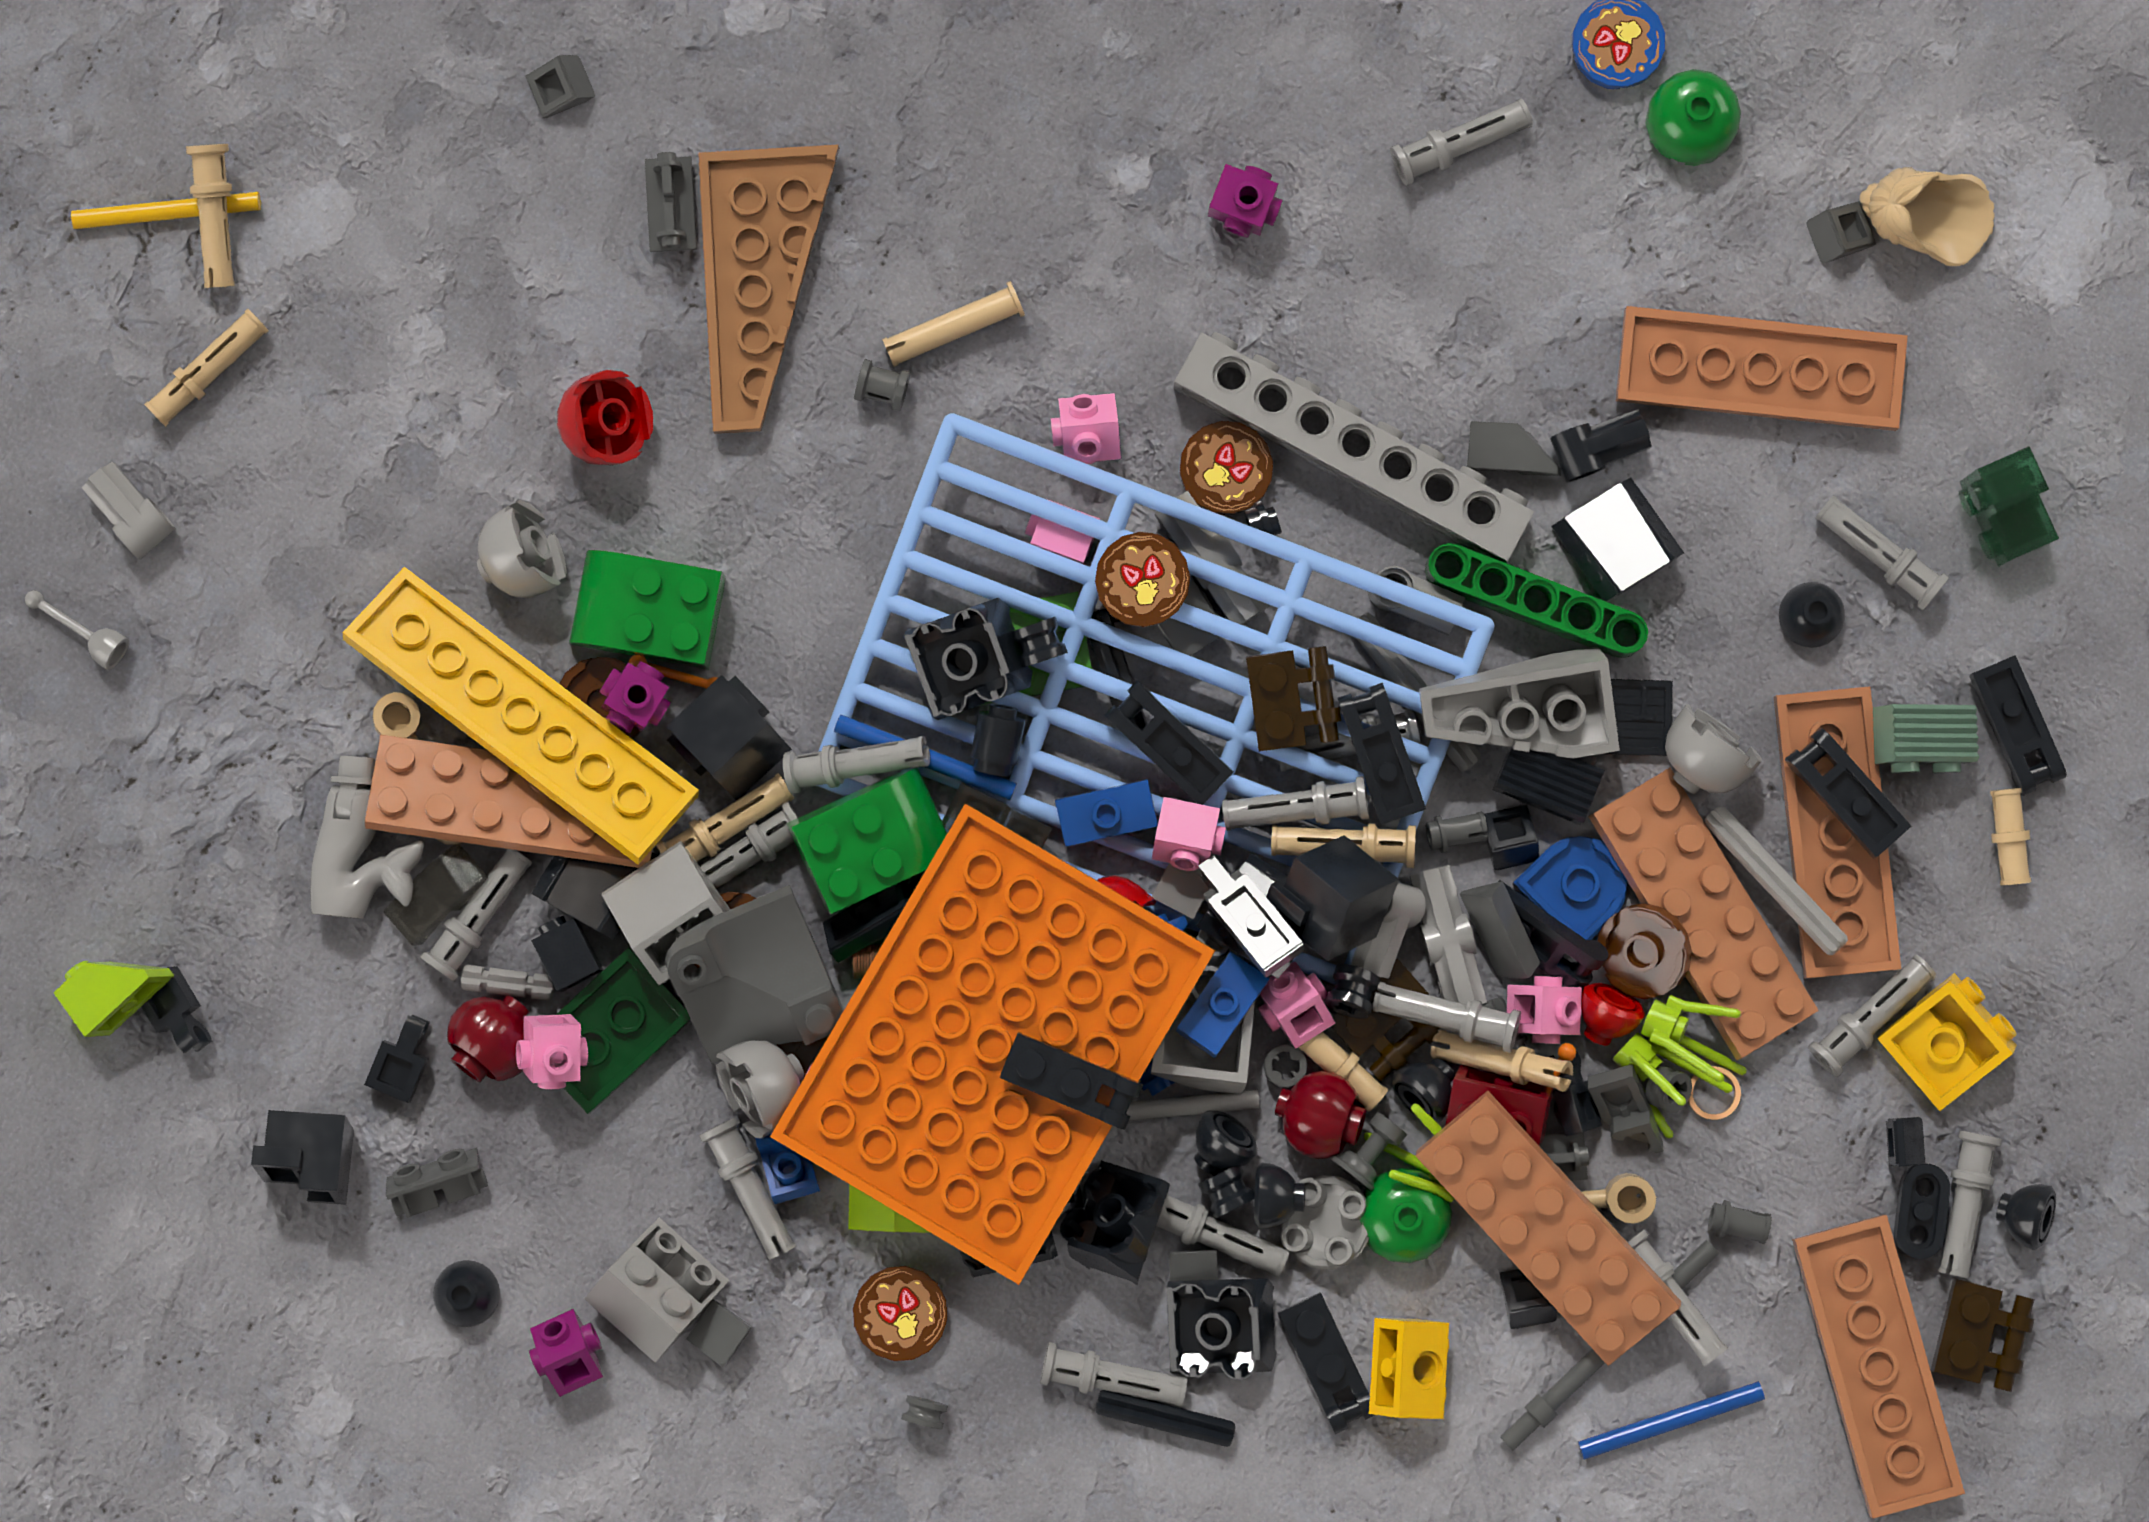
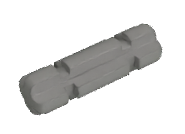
[461,965,555,1001]

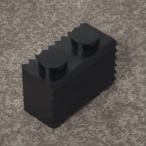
[1492,747,1605,825]

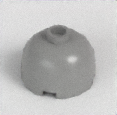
[477,500,567,598]
[1665,704,1762,794]
[716,1041,804,1138]

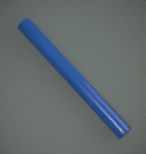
[834,714,1017,801]
[1578,1381,1765,1460]

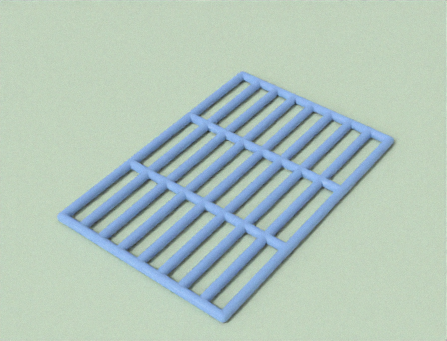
[816,413,1495,985]

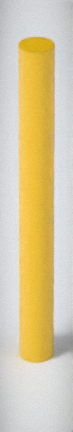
[71,192,261,229]

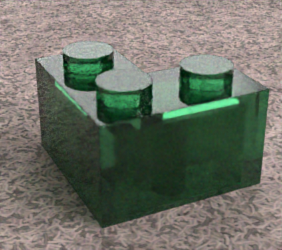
[1959,446,2059,567]

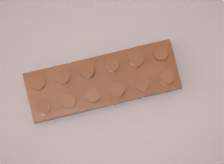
[1615,306,1908,431]
[1774,686,1901,979]
[365,734,652,868]
[1588,767,1819,1060]
[1415,1091,1681,1366]
[1792,1214,1965,1519]

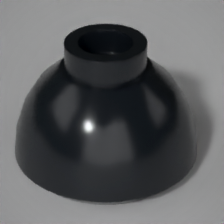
[1779,582,1845,648]
[1391,1058,1455,1122]
[1194,1111,1258,1175]
[1254,1162,1306,1229]
[1996,1184,2056,1250]
[433,1260,500,1327]

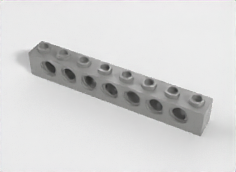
[1173,332,1534,563]

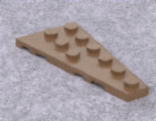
[698,144,840,434]

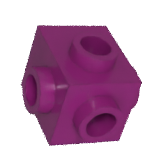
[1208,164,1283,238]
[599,661,671,733]
[529,1309,603,1397]

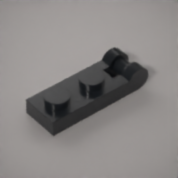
[1969,655,2067,796]
[1104,680,1234,805]
[1337,682,1426,825]
[1785,727,1912,859]
[1498,880,1609,992]
[999,1032,1143,1130]
[1277,1292,1375,1434]

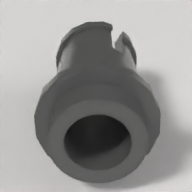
[1426,811,1488,853]
[1708,1200,1772,1244]

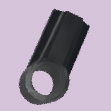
[1550,409,1652,482]

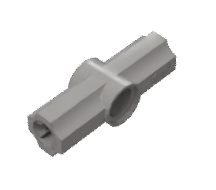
[1155,491,1269,625]
[1409,865,1487,1005]

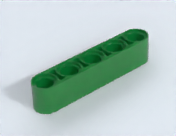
[1425,543,1648,658]

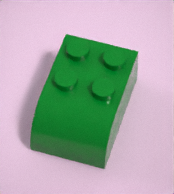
[569,550,726,670]
[786,767,947,914]

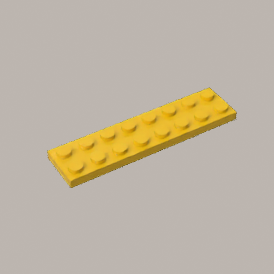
[342,567,699,865]

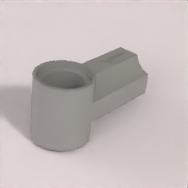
[82,462,176,560]
[1368,565,1465,635]
[1351,883,1426,978]

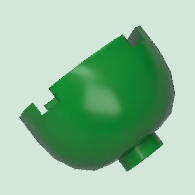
[1645,69,1741,166]
[1360,1168,1452,1264]

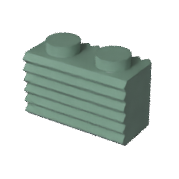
[1873,704,1979,774]

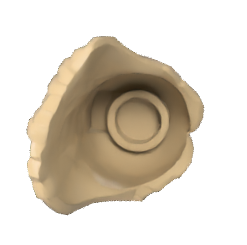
[1860,167,1995,266]

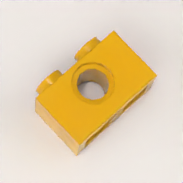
[1369,1318,1449,1419]

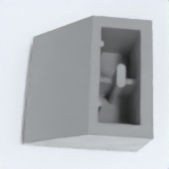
[602,841,730,985]
[585,1217,730,1363]

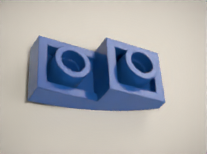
[755,1133,820,1204]

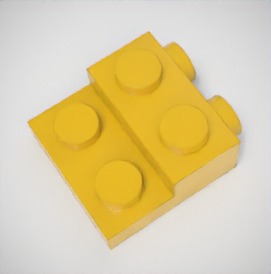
[1877,973,2017,1111]

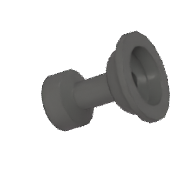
[1329,1112,1407,1191]

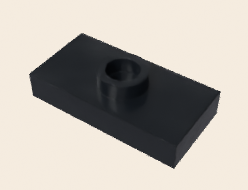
[823,880,912,963]

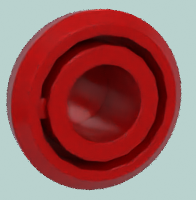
[1581,983,1645,1046]

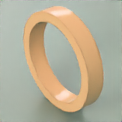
[1688,1066,1741,1120]

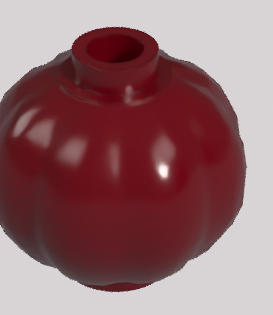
[447,995,530,1083]
[1275,1071,1367,1159]

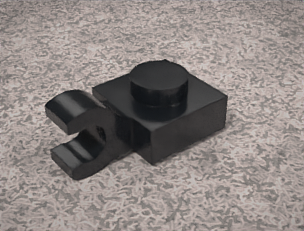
[141,966,212,1053]
[364,1015,430,1103]
[1548,1051,1602,1137]

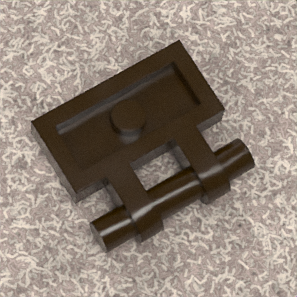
[1246,646,1341,752]
[1331,958,1440,1082]
[1931,1278,2035,1392]

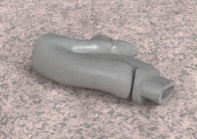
[310,755,424,919]

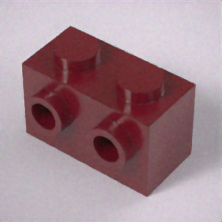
[1445,1065,1554,1147]

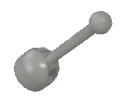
[24,590,129,670]

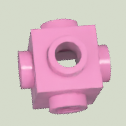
[1051,393,1121,464]
[1258,961,1335,1049]
[1507,976,1582,1044]
[516,1014,588,1089]

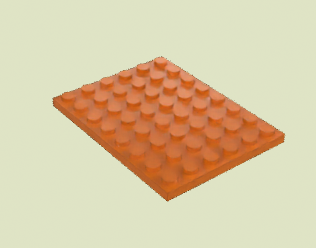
[770,804,1216,1285]

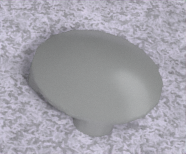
[1281,1175,1369,1270]

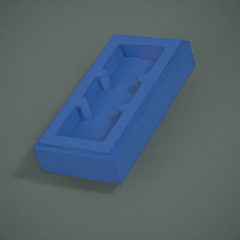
[1055,779,1158,847]
[1175,951,1270,1058]

